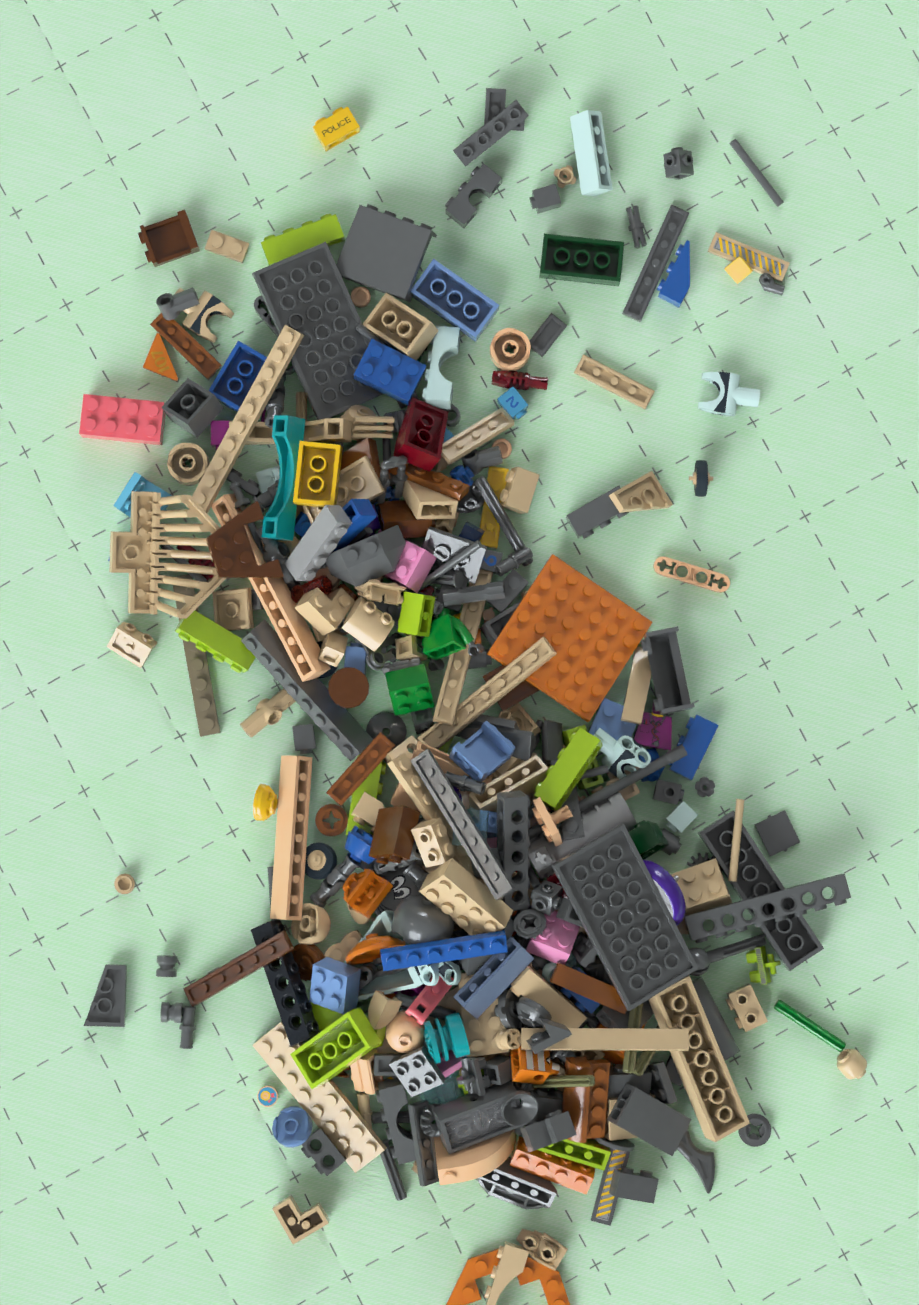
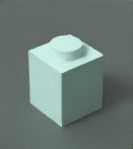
[665,801,698,833]

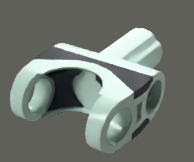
[698,372,760,416]
[594,728,651,779]
[415,960,461,986]

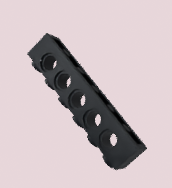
[251,920,320,1046]

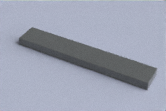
[622,205,690,322]

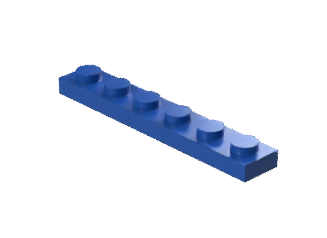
[380,930,508,971]

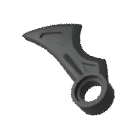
[677,1131,715,1194]

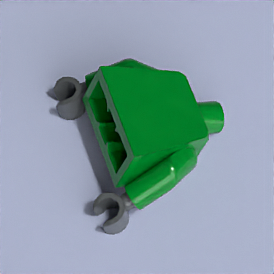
[422,608,484,671]

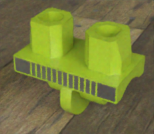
[746,946,781,985]

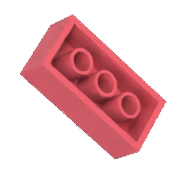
[79,394,166,445]

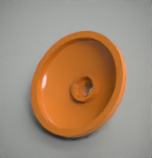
[345,933,406,965]

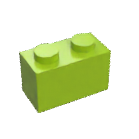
[397,592,435,637]

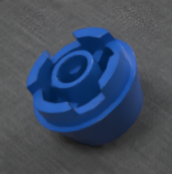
[344,825,375,864]

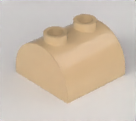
[342,597,395,652]

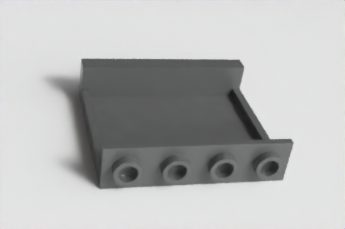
[336,204,437,302]

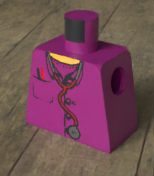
[633,703,672,751]

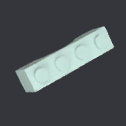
[422,326,461,409]

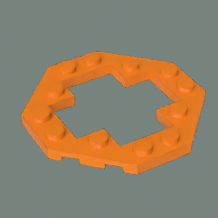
[446,1248,570,1305]

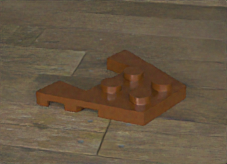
[206,501,284,578]

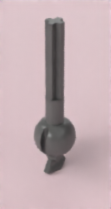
[689,934,767,976]

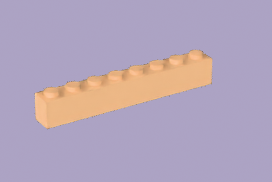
[270,755,312,921]

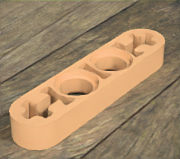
[653,556,730,593]

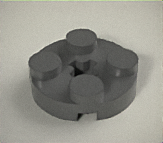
[495,988,524,1029]

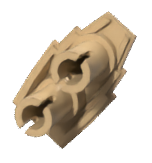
[516,1229,568,1271]

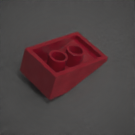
[394,397,448,472]

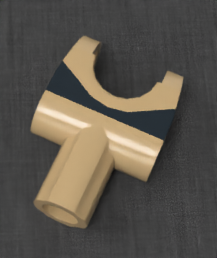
[175,288,234,343]

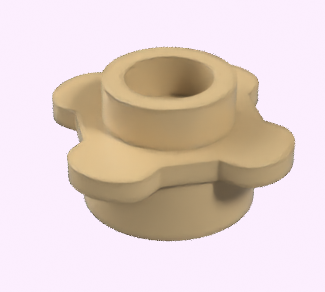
[554,165,577,188]

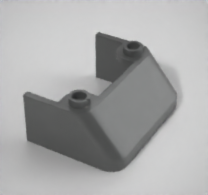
[641,626,695,715]

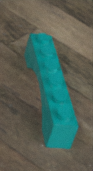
[262,415,306,541]

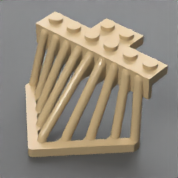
[109,491,226,619]

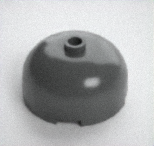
[391,895,455,944]

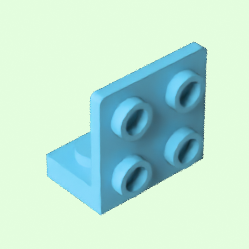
[113,472,172,517]

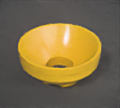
[253,784,278,821]

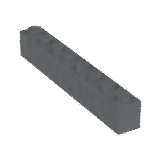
[241,619,373,761]

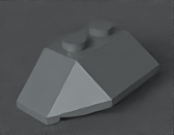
[326,525,406,587]
[476,1157,557,1209]

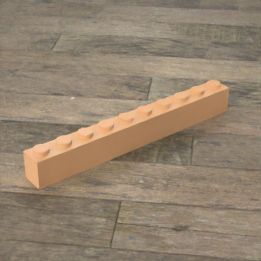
[211,494,331,682]

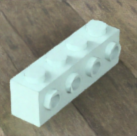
[570,110,613,196]

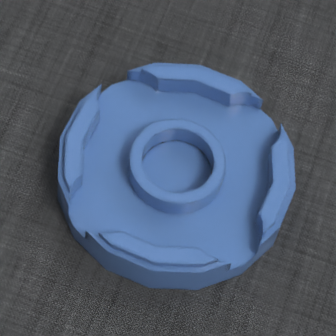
[272,1106,313,1148]

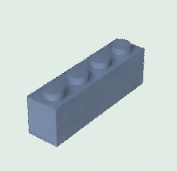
[453,936,534,1019]

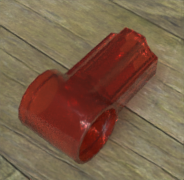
[291,575,333,603]

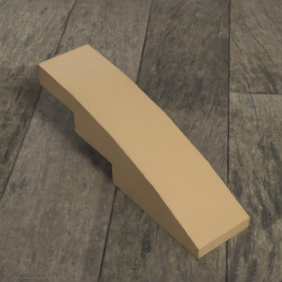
[621,646,651,725]

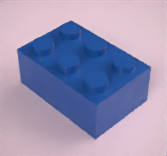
[354,339,427,406]
[208,341,267,412]

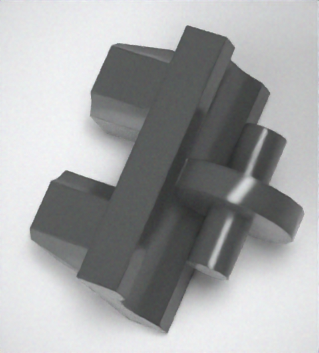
[457,1056,491,1096]

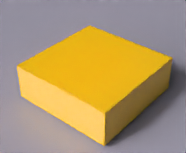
[724,255,753,284]

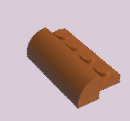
[562,1056,610,1143]

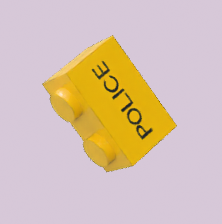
[313,106,360,151]

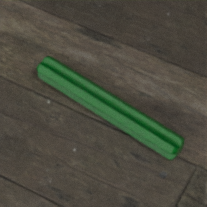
[774,1000,846,1052]

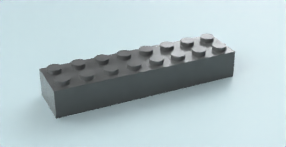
[698,810,824,971]

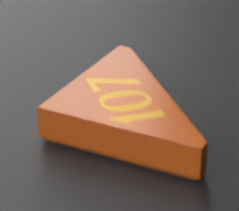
[143,333,179,382]

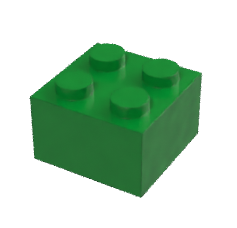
[385,664,435,716]

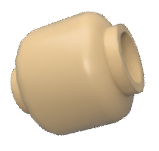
[837,1049,867,1080]

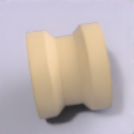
[495,1028,521,1050]

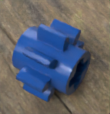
[450,465,475,486]

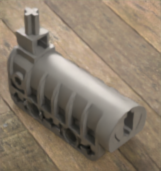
[528,792,637,880]

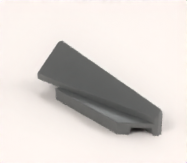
[455,714,536,761]

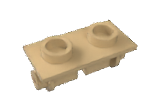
[360,579,406,605]

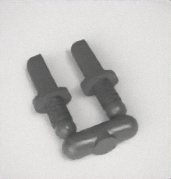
[377,456,408,504]

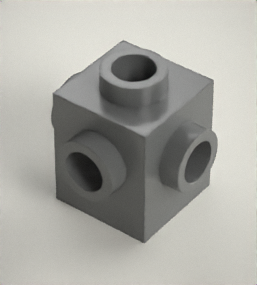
[663,147,694,180]
[531,880,563,916]

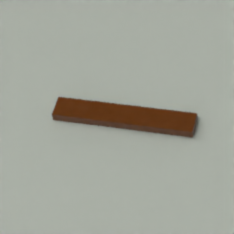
[183,931,294,1007]

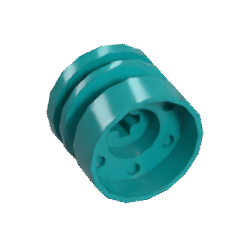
[424,1013,470,1064]

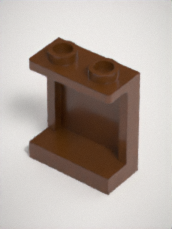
[138,210,200,267]

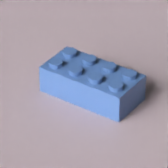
[410,259,499,342]

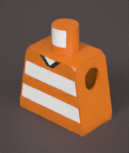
[510,1045,560,1084]

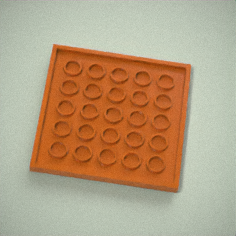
[487,554,652,722]

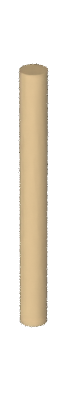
[728,799,744,882]

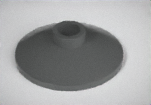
[366,712,407,748]

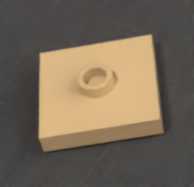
[212,588,254,631]

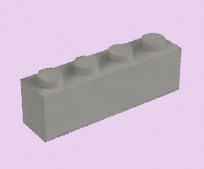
[284,505,352,581]

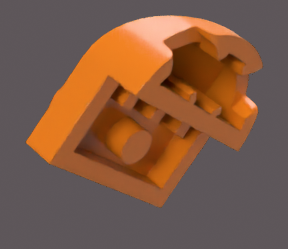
[343,869,393,919]

